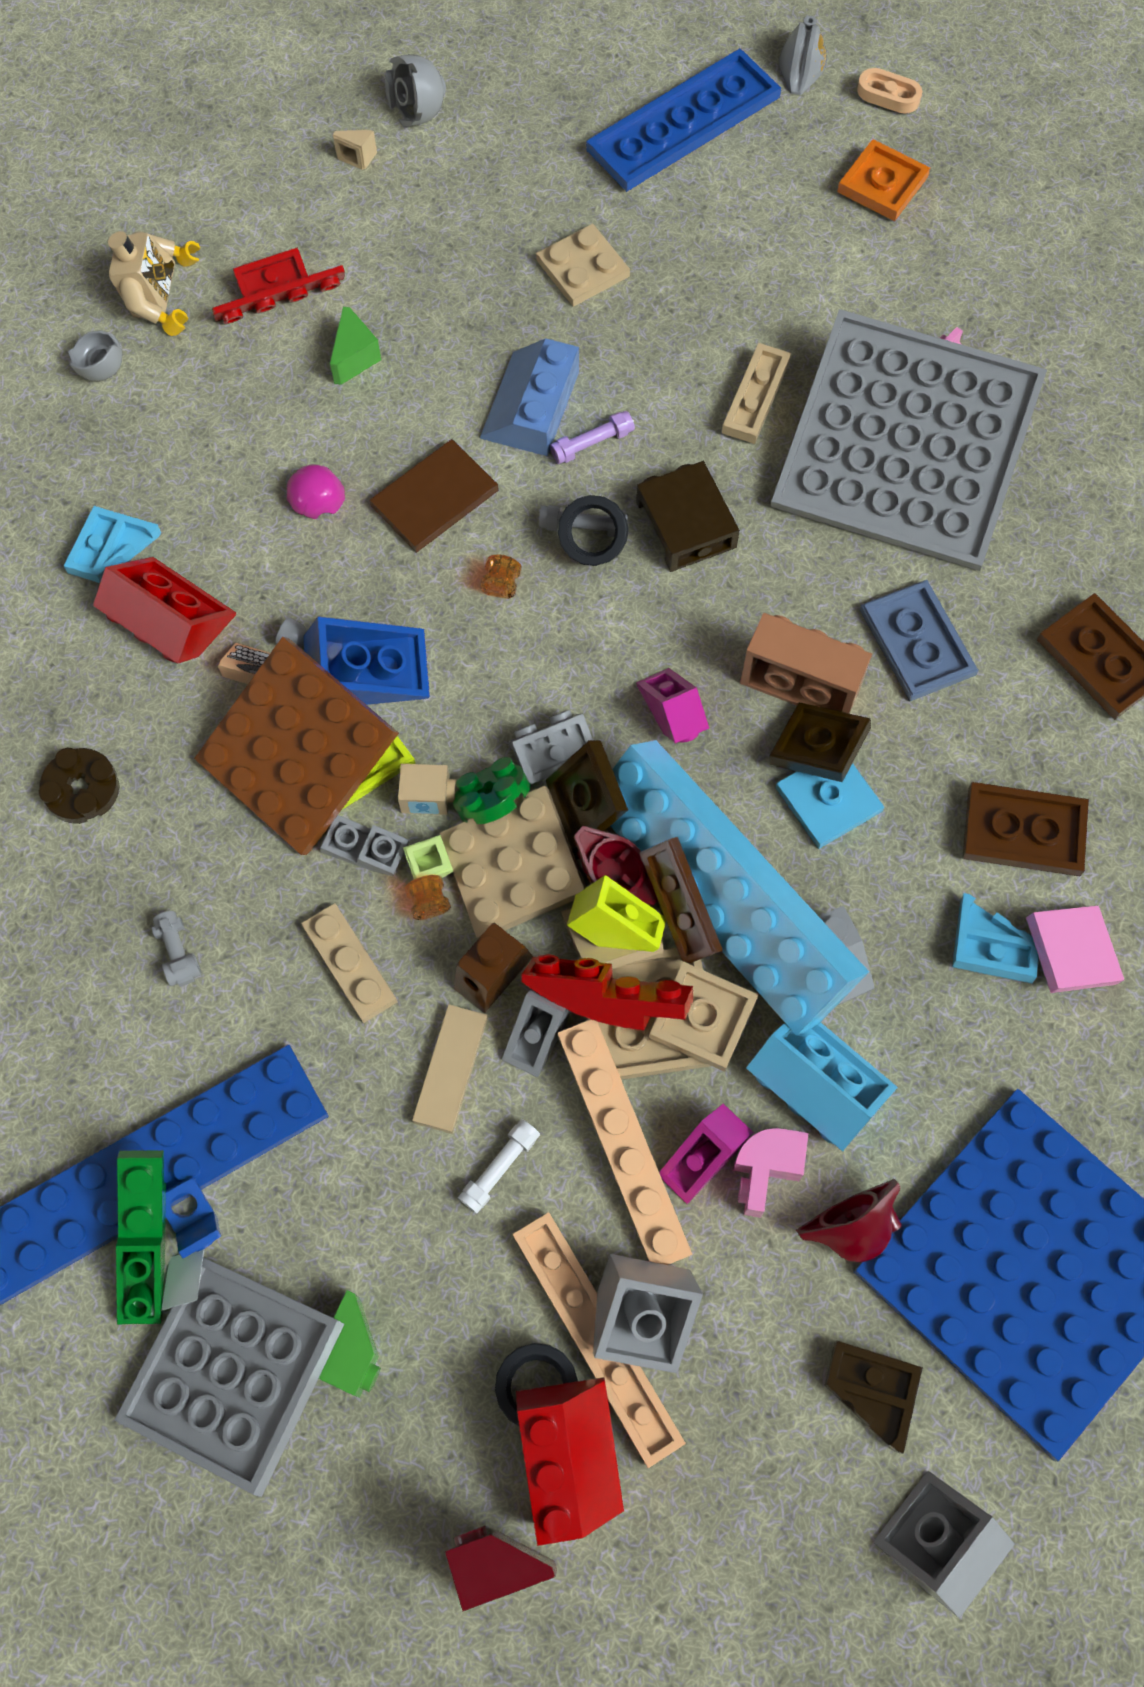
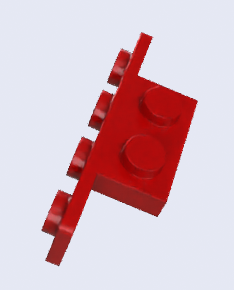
[212,247,345,324]

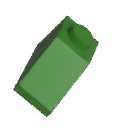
[318,1290,381,1398]

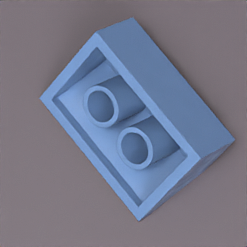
[480,338,579,456]

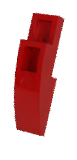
[521,954,693,1031]

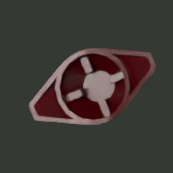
[574,826,658,905]
[796,1179,902,1262]

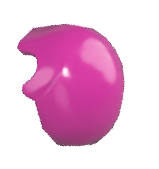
[287,464,345,519]

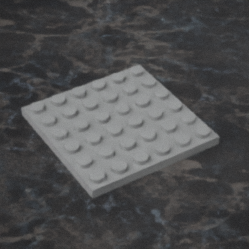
[771,309,1047,571]

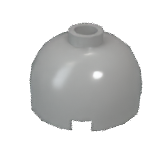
[385,54,446,127]

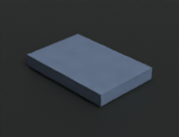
[860,580,979,702]

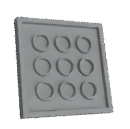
[115,1257,344,1497]

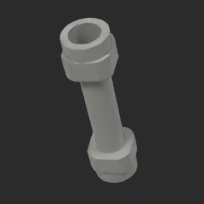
[539,505,628,537]

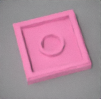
[1026,905,1124,993]

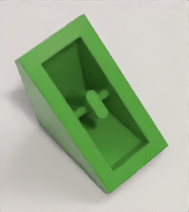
[330,306,381,385]

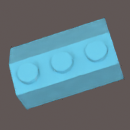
[746,1023,898,1152]

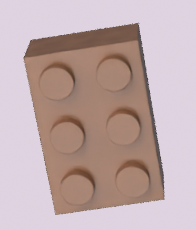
[740,613,872,714]

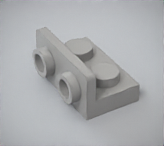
[508,710,593,784]

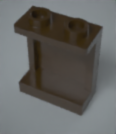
[636,460,740,572]

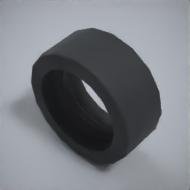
[558,495,629,566]
[495,1343,578,1426]

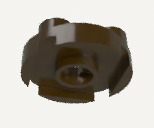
[38,747,120,824]

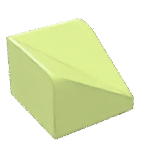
[403,835,453,891]

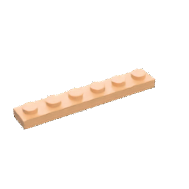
[557,1019,693,1265]
[512,1212,686,1468]

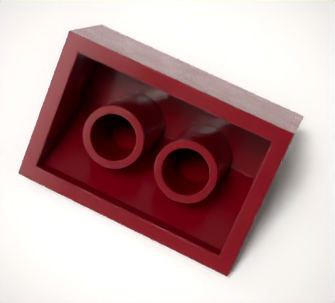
[445,1525,557,1612]

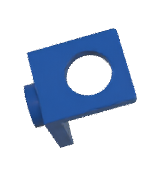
[166,1176,221,1259]

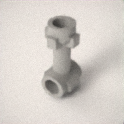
[152,911,202,987]

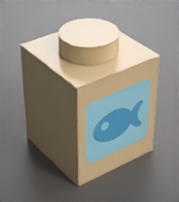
[398,764,457,815]

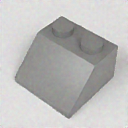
[593,1254,703,1373]
[873,1471,1015,1619]

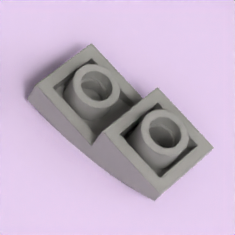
[320,815,409,876]

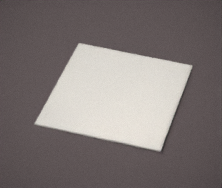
[161,1249,204,1311]

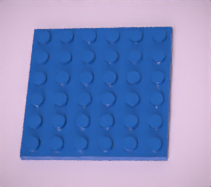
[854,1089,1144,1462]

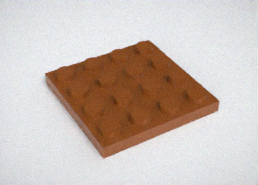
[194,637,399,855]

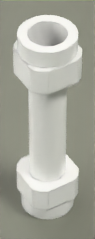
[458,1119,540,1214]

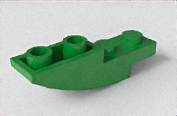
[116,1150,166,1325]

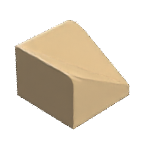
[333,130,377,170]

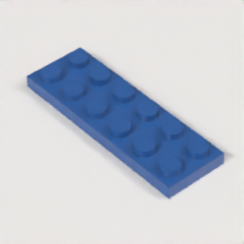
[586,48,781,192]

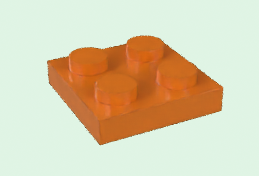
[837,139,930,221]

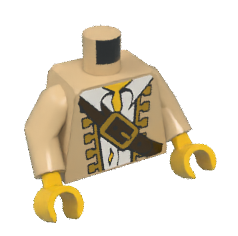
[108,231,200,336]

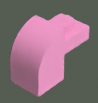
[733,1128,808,1218]

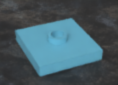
[776,763,884,849]

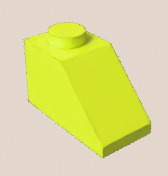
[567,875,666,952]

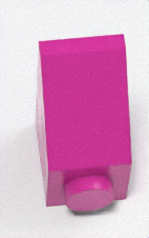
[636,668,709,743]
[659,1104,754,1204]

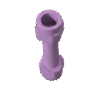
[550,411,635,464]

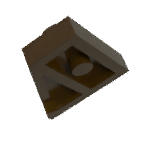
[824,1341,923,1454]

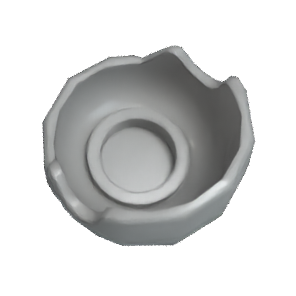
[68,330,122,382]

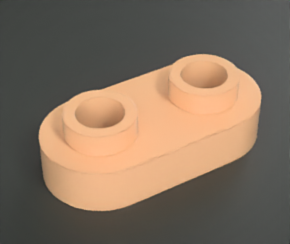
[857,68,922,114]

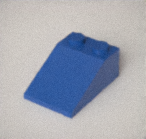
[303,617,430,705]

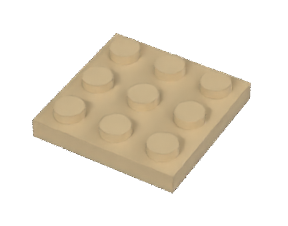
[440,785,586,939]
[587,948,711,1080]

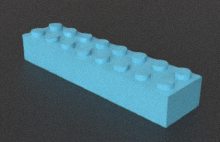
[611,740,869,1035]

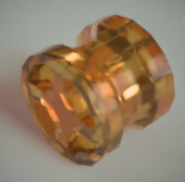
[480,554,522,599]
[404,875,451,920]

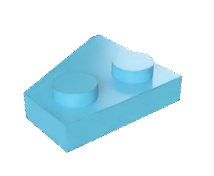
[64,506,161,583]
[952,893,1039,984]

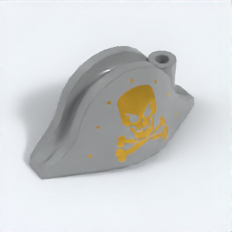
[779,16,827,95]

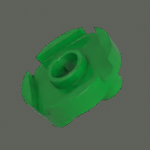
[453,757,530,824]

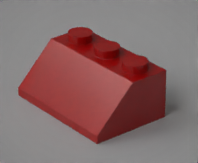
[93,557,236,664]
[516,1377,624,1546]

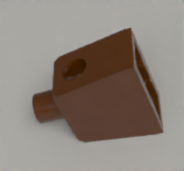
[454,923,533,1014]

